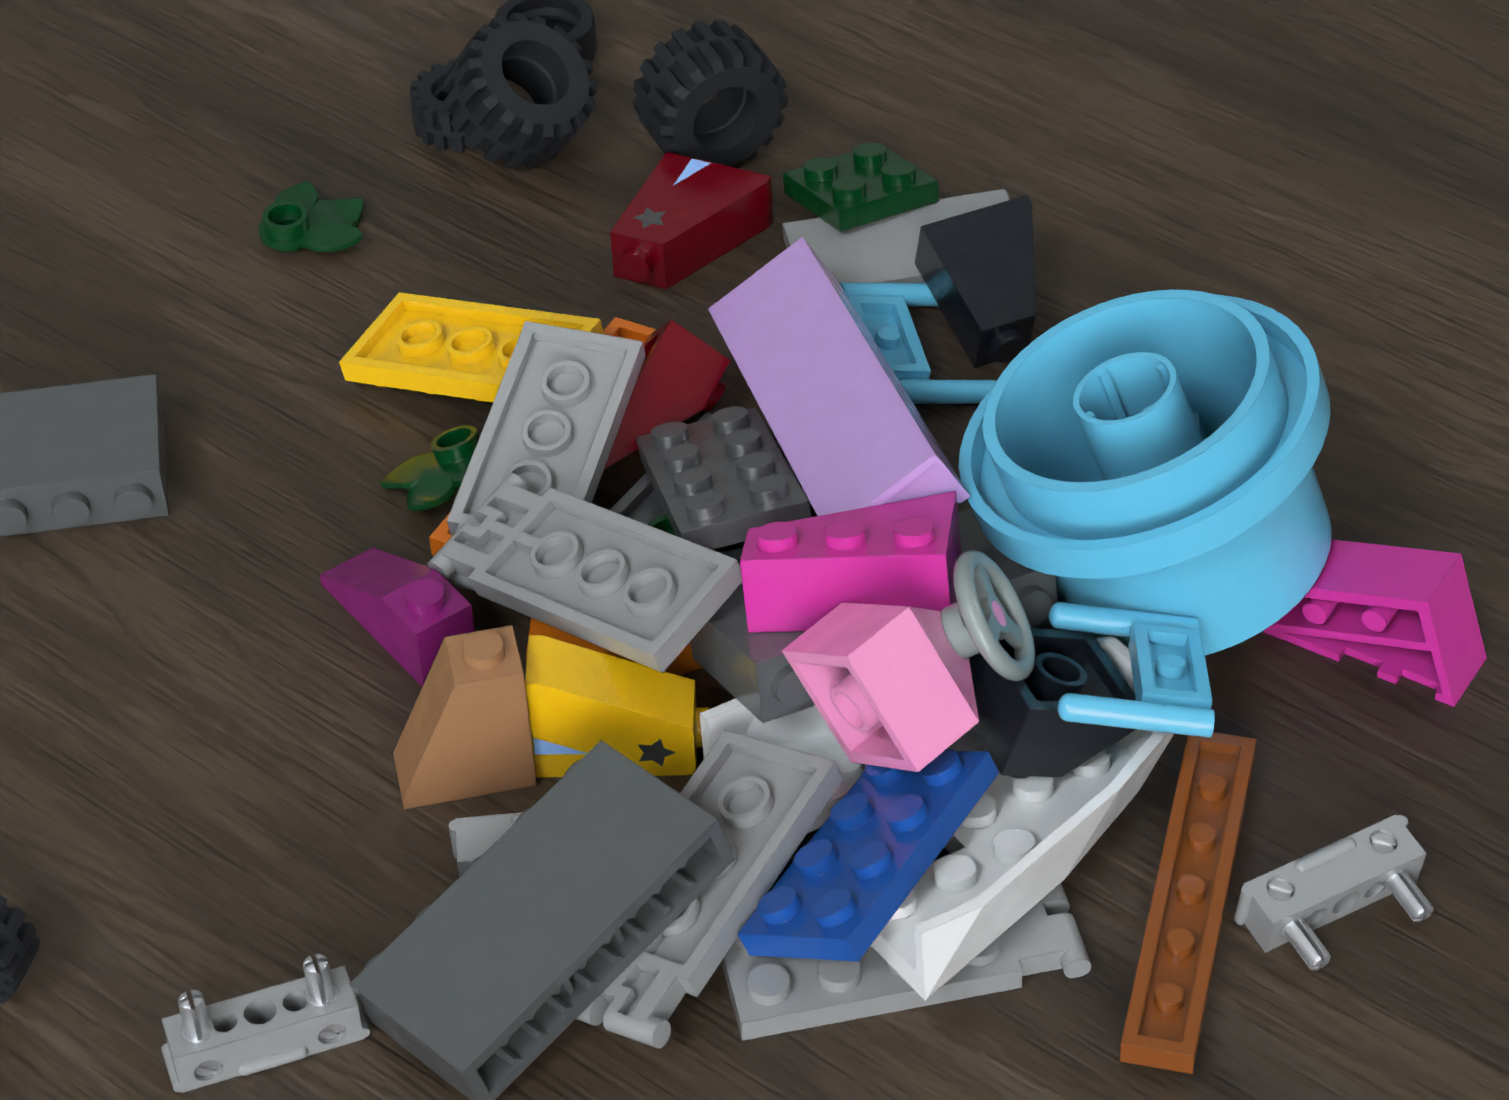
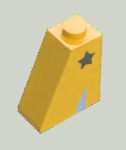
[525,635,709,778]

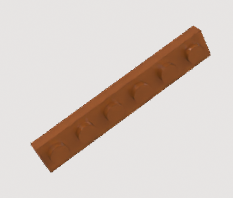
[1120,732,1257,1074]

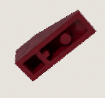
[603,319,731,471]

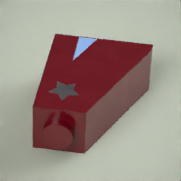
[610,152,773,290]

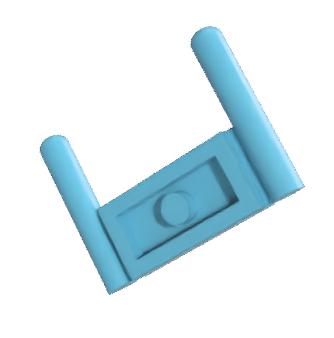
[839,282,996,404]
[1049,602,1215,738]

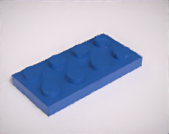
[737,749,999,962]

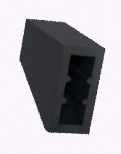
[915,195,1036,368]

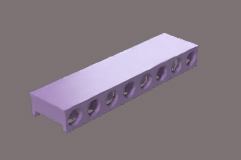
[708,236,970,516]

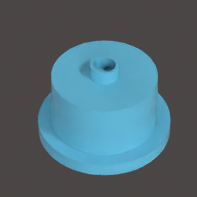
[959,289,1332,655]

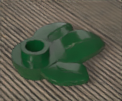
[258,181,364,252]
[379,425,480,512]

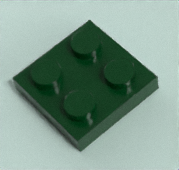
[783,143,939,232]

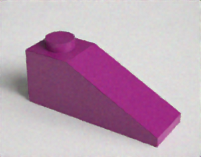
[320,547,475,687]

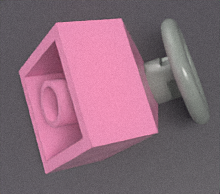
[782,550,1035,772]

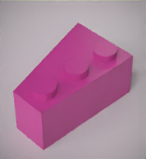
[740,491,962,633]
[1263,539,1487,707]

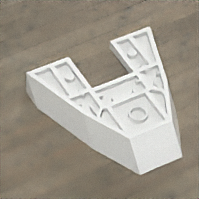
[699,636,1174,1001]

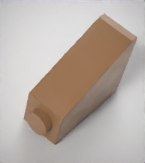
[393,625,537,810]

